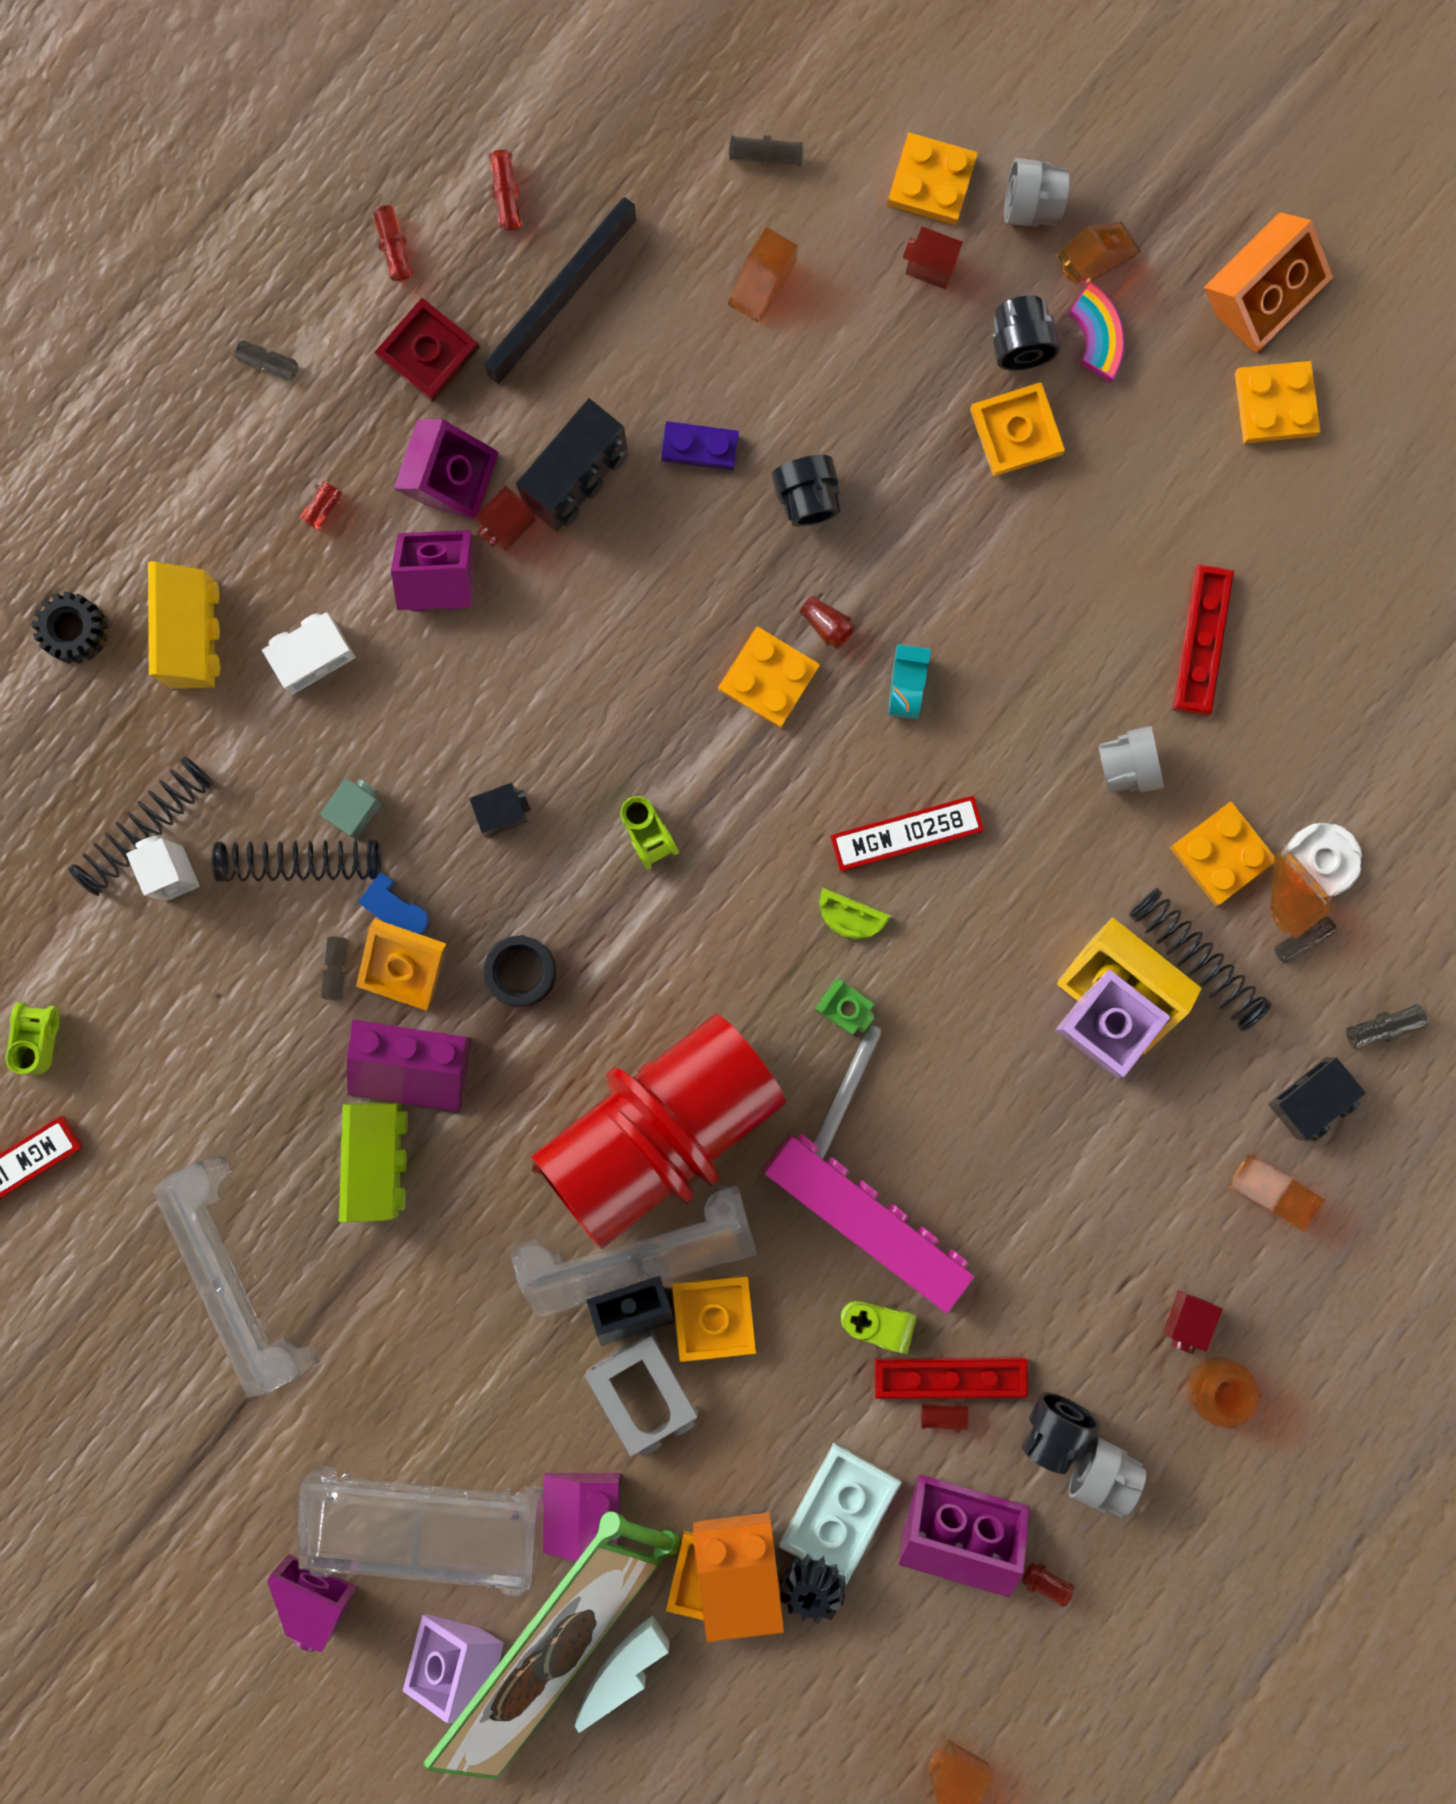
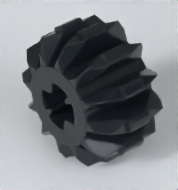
[780,1553,846,1625]

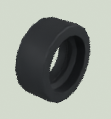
[483,935,557,1007]

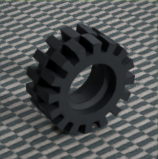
[32,592,108,664]

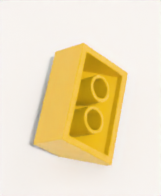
[148,561,220,689]
[1056,917,1202,1055]

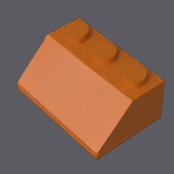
[1204,212,1333,352]

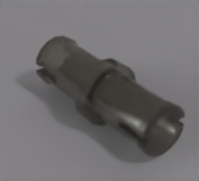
[729,135,804,167]
[1346,1004,1428,1050]

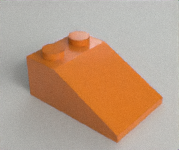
[693,1512,784,1642]

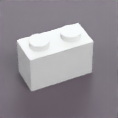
[262,612,356,695]
[126,836,200,902]

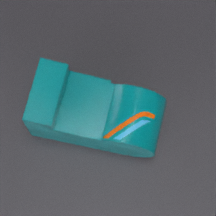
[888,644,931,720]

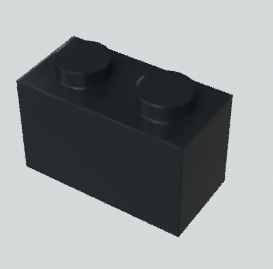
[1268,1057,1366,1141]
[586,1275,674,1346]

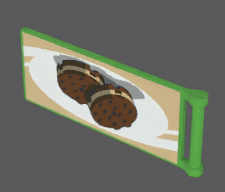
[424,1512,681,1779]

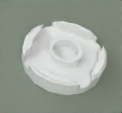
[1284,823,1362,897]

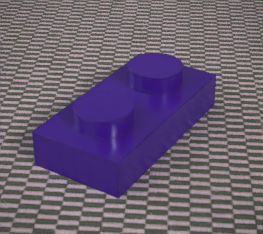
[661,421,739,471]

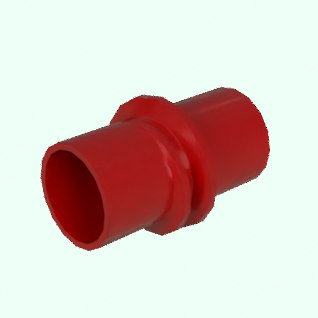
[530,1013,786,1250]

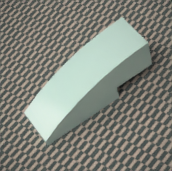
[575,1615,670,1733]

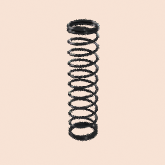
[68,756,213,896]
[211,839,381,882]
[1129,888,1272,1031]

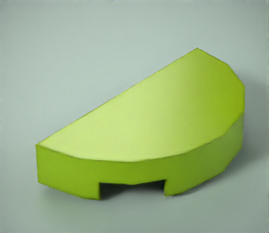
[819,887,891,940]

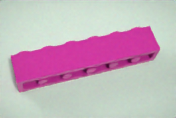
[761,1133,974,1314]

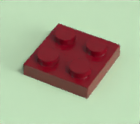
[374,297,480,403]

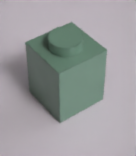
[319,778,382,840]

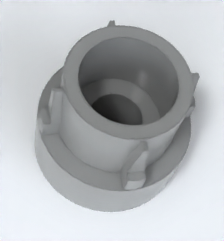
[1004,158,1069,228]
[1099,726,1165,793]
[1068,1436,1146,1519]

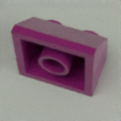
[394,419,499,520]
[391,530,474,612]
[543,1473,621,1562]
[267,1554,357,1653]

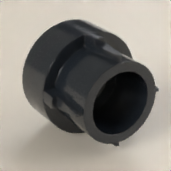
[993,295,1060,371]
[772,455,841,527]
[1022,1392,1100,1474]

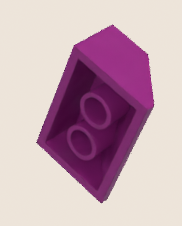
[347,1020,472,1112]
[898,1474,1030,1598]

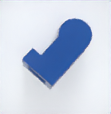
[358,872,430,935]

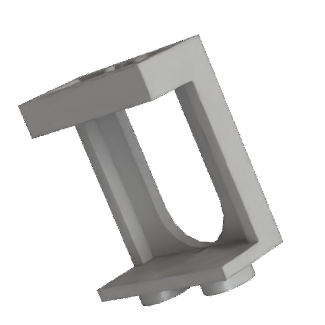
[584,1331,698,1457]

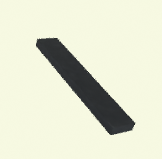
[484,197,637,385]

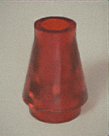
[800,596,855,649]

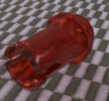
[299,481,342,531]
[921,1402,968,1433]
[1022,1563,1075,1607]

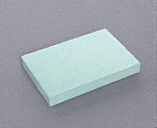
[779,1442,902,1585]

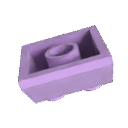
[1055,969,1170,1077]
[403,1614,504,1723]

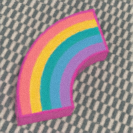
[1068,281,1124,383]

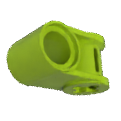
[620,796,679,871]
[5,1002,60,1076]
[840,1301,917,1354]

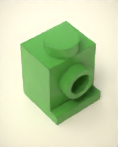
[814,978,875,1035]

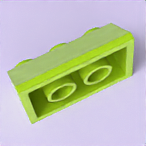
[339,1102,408,1223]

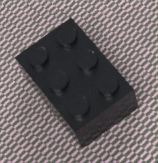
[516,398,628,532]

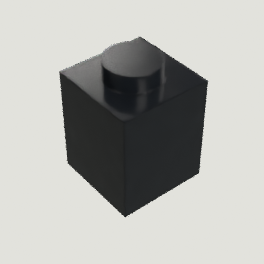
[469,782,531,838]

